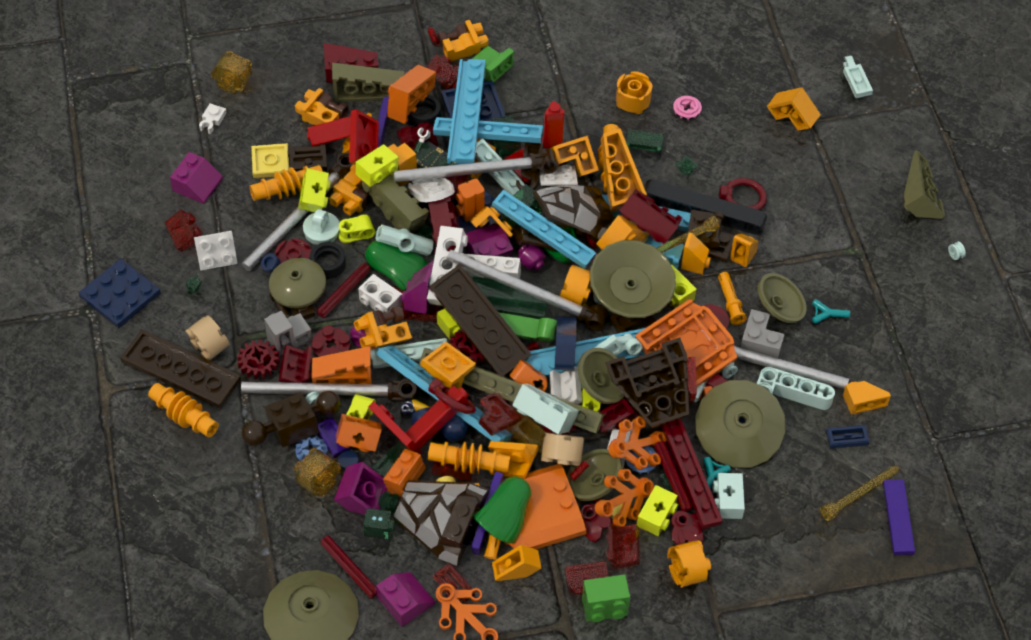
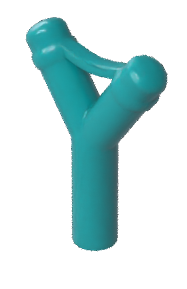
[812,299,850,323]
[704,457,731,488]

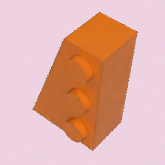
[387,65,436,124]
[312,346,372,384]

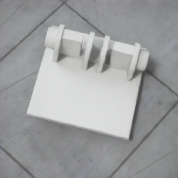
[539,165,578,186]
[194,231,238,271]

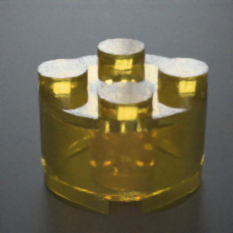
[211,51,253,93]
[294,448,341,497]

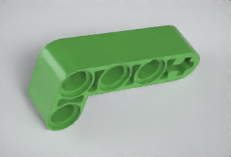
[498,312,557,343]

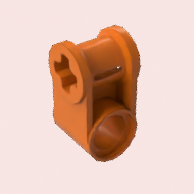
[510,359,547,391]

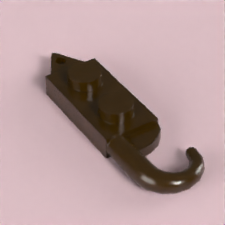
[516,142,543,192]

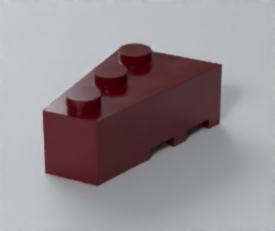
[323,43,378,83]
[620,189,683,245]
[428,196,460,253]

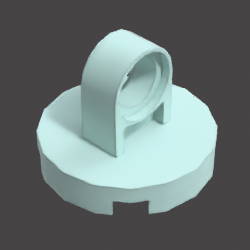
[303,209,340,245]

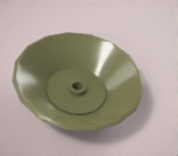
[590,240,676,318]
[695,380,785,468]
[263,570,359,640]

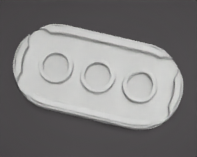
[408,177,455,202]

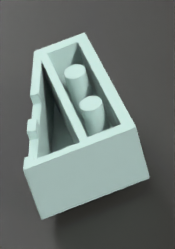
[512,383,579,434]

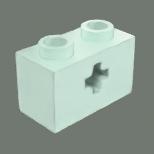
[713,473,745,519]

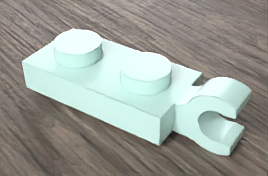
[843,56,873,98]

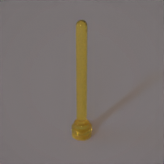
[656,215,720,253]
[820,465,899,521]

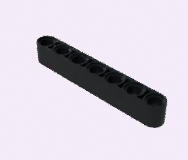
[644,179,767,235]

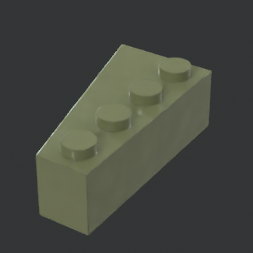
[332,63,404,102]
[361,174,429,234]

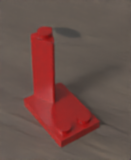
[503,101,567,186]
[307,109,379,165]
[368,386,469,455]

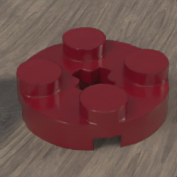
[312,325,350,357]

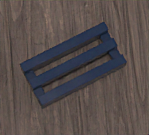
[826,425,870,449]

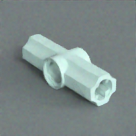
[376,225,434,256]

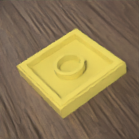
[251,143,289,178]

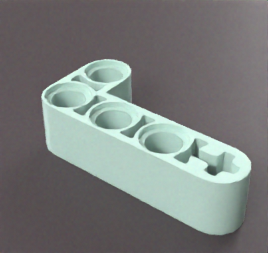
[757,367,835,410]

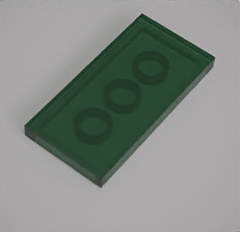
[472,276,548,319]

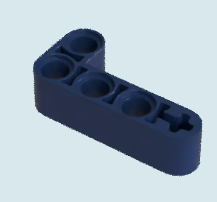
[554,316,576,371]

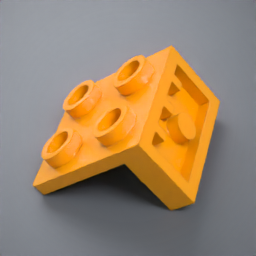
[470,206,513,237]

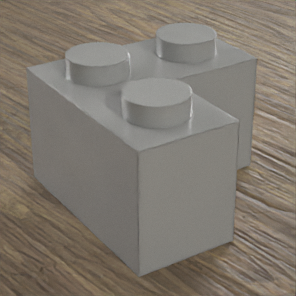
[741,309,784,358]
[264,311,312,357]

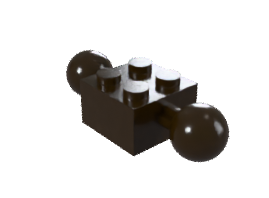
[242,391,341,448]

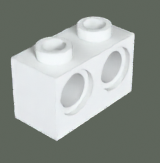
[358,274,403,313]

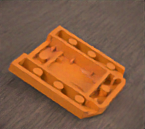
[635,299,737,393]
[503,464,586,549]

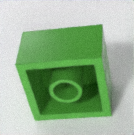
[582,574,630,622]

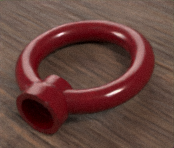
[719,178,767,210]
[428,378,476,414]

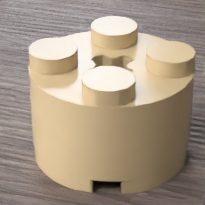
[185,315,230,360]
[541,432,584,466]

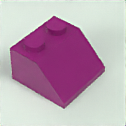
[170,152,223,204]
[465,223,513,257]
[401,261,434,314]
[334,462,388,518]
[376,572,435,627]

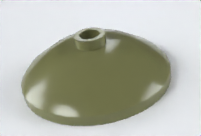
[269,258,326,308]
[758,273,806,323]
[578,348,624,404]
[567,449,623,501]

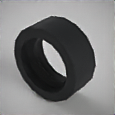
[407,95,441,127]
[309,242,346,279]

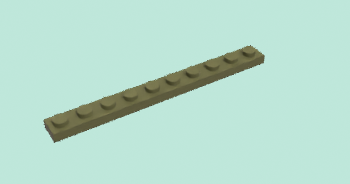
[419,348,604,433]

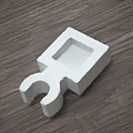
[199,104,227,134]

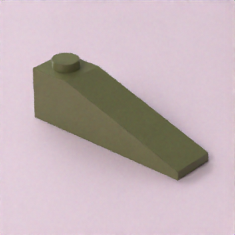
[904,150,945,219]

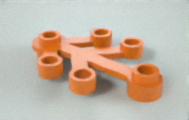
[608,416,666,470]
[595,469,654,527]
[436,583,498,640]

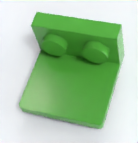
[472,46,514,83]

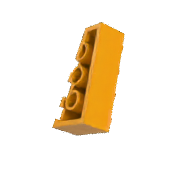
[601,128,647,212]

